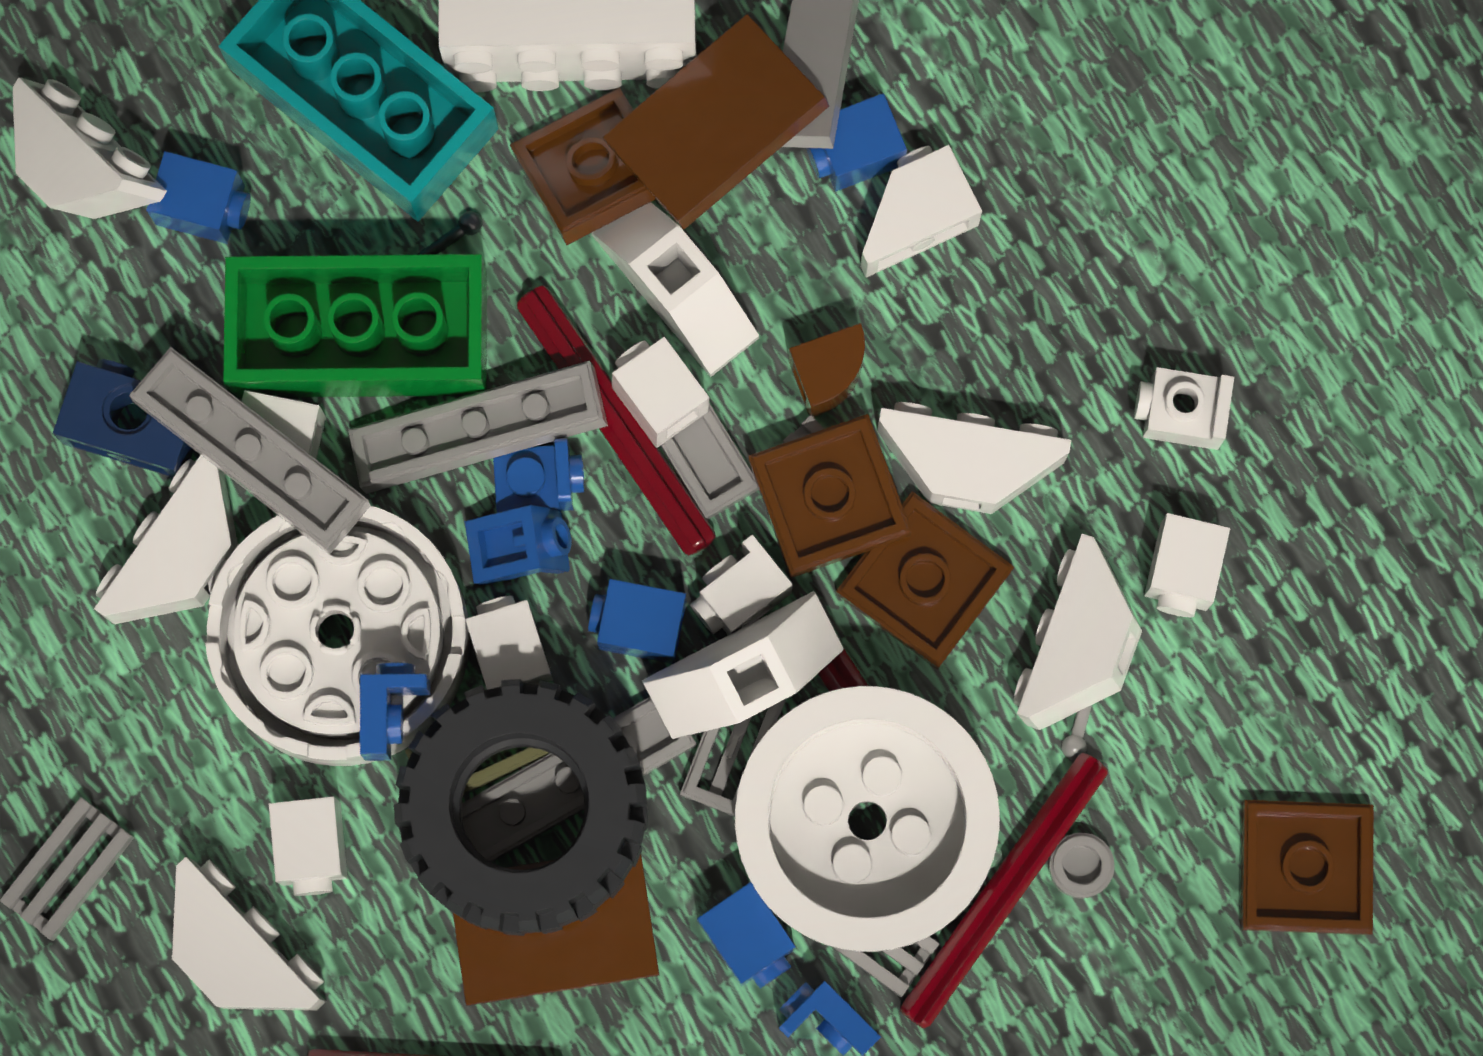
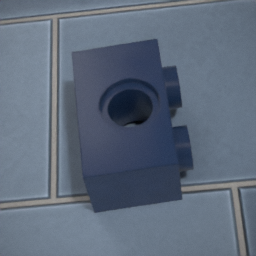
[52,359,194,478]

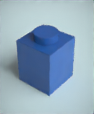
[806,93,907,192]
[146,151,251,244]
[588,579,687,664]
[697,882,796,989]

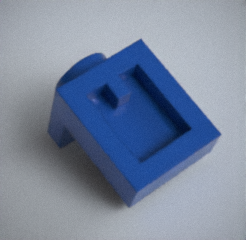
[493,438,585,513]
[465,505,572,585]
[360,663,430,761]
[779,981,881,1056]

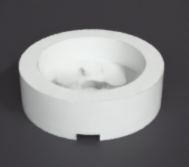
[205,506,470,766]
[735,686,999,952]

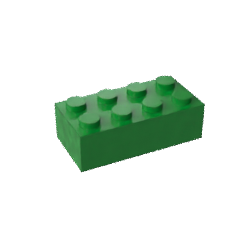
[223,254,487,398]

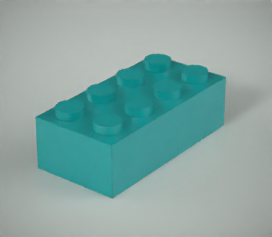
[218,0,499,222]

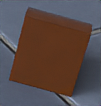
[788,323,865,418]

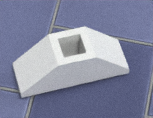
[13,77,167,219]
[591,202,759,377]
[877,402,1071,514]
[94,455,238,624]
[1014,534,1142,730]
[642,591,844,739]
[172,857,326,1011]

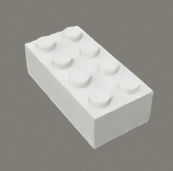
[439,0,696,92]

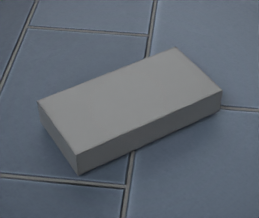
[660,403,759,520]

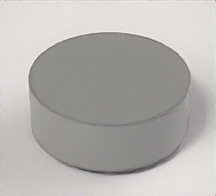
[1048,833,1114,899]

